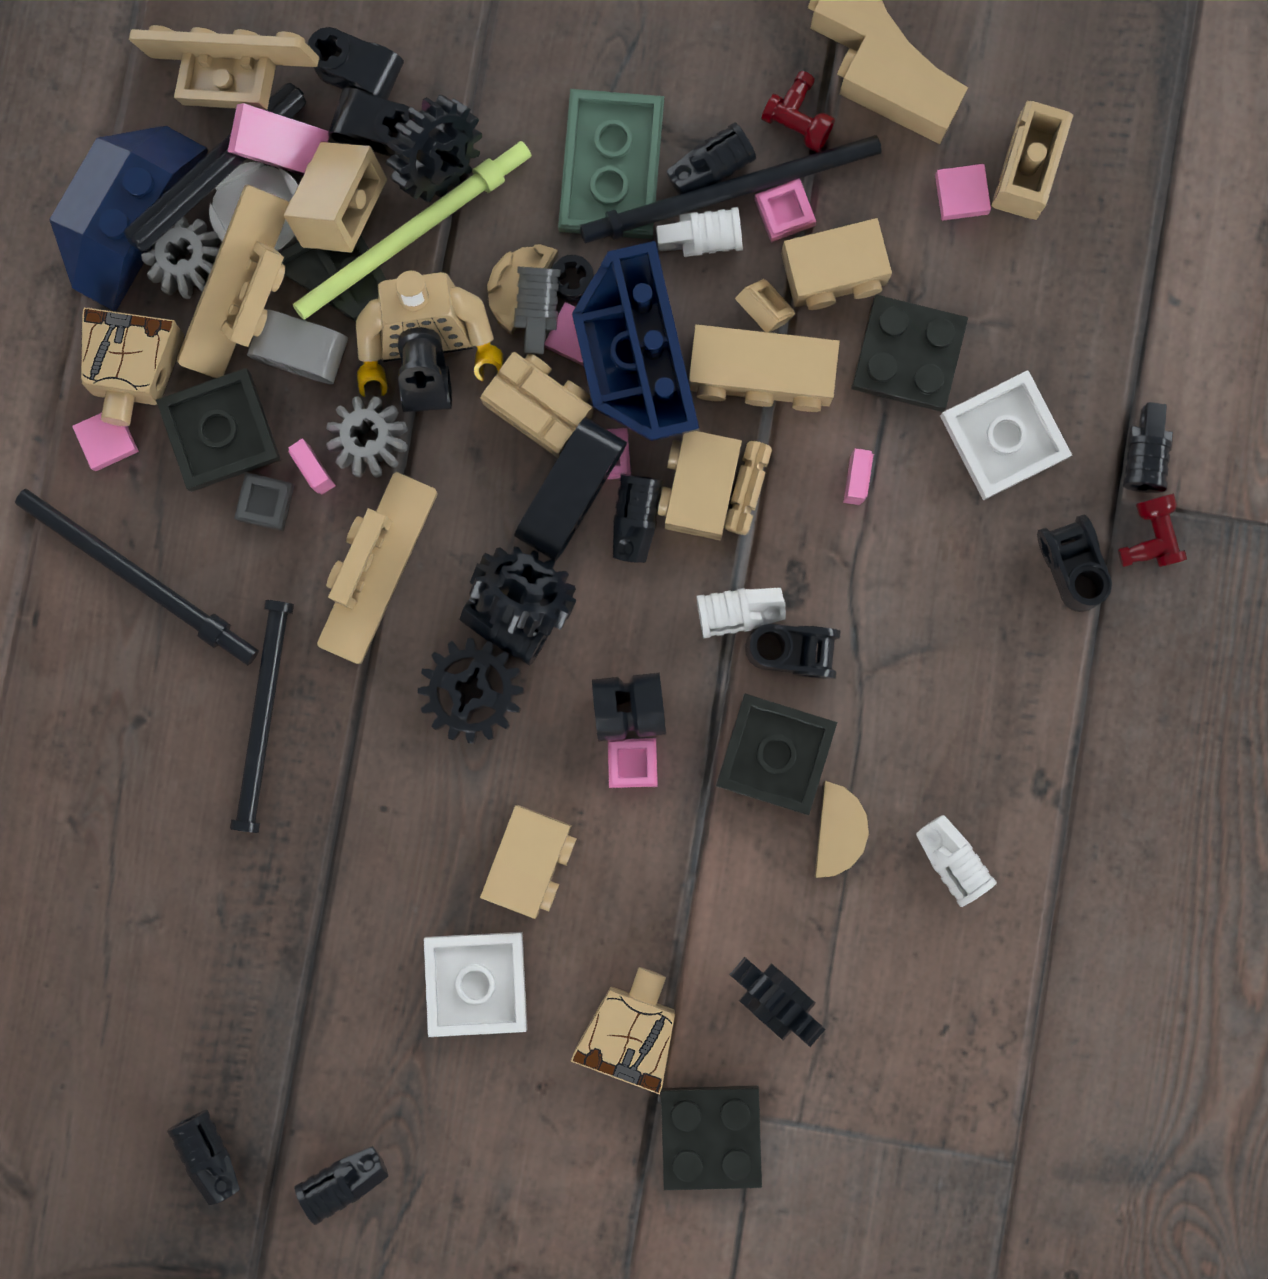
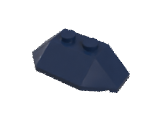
[49,126,209,312]
[572,241,699,441]

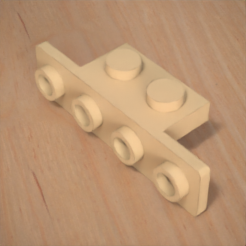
[129,25,319,110]
[177,185,289,378]
[317,472,438,664]

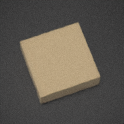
[735,279,795,333]

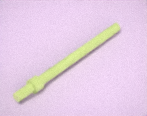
[292,141,531,320]

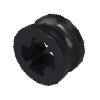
[552,255,594,302]

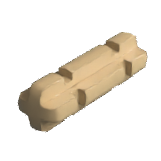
[724,441,772,535]

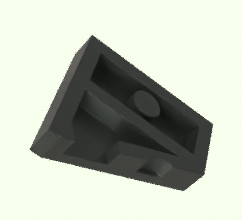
[279,235,387,322]

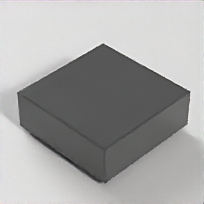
[234,472,295,531]

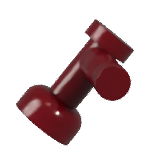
[761,71,835,153]
[1118,493,1187,567]

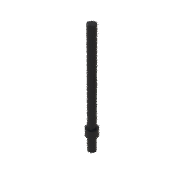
[15,489,259,666]

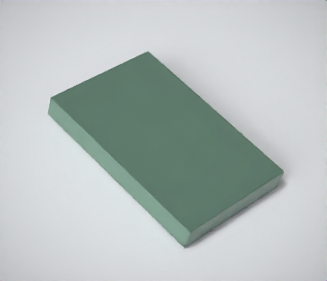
[558,89,664,240]

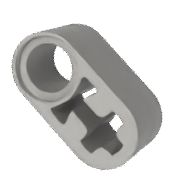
[247,309,348,384]

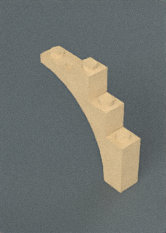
[808,0,968,144]

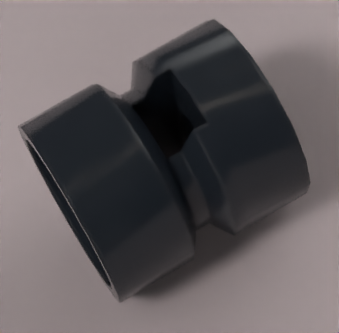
[592,672,666,742]

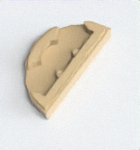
[487,244,558,335]
[815,781,869,878]

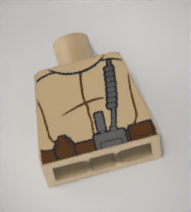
[81,307,184,426]
[571,967,675,1094]

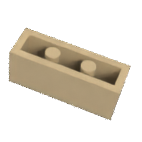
[689,324,840,412]

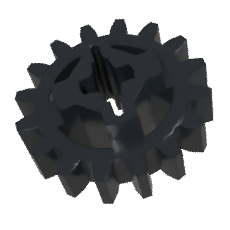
[386,95,482,202]
[469,546,576,637]
[418,638,524,744]
[729,957,826,1047]

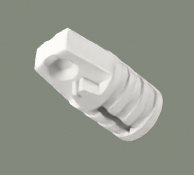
[656,207,743,257]
[696,588,786,639]
[916,815,997,907]

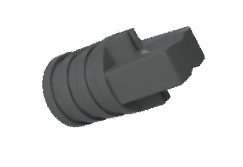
[514,266,561,354]

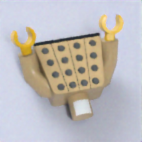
[356,271,503,397]

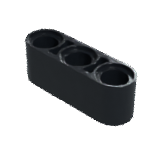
[514,417,627,561]

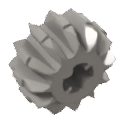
[141,216,221,299]
[326,396,408,478]

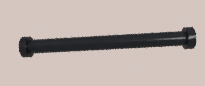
[230,600,294,833]

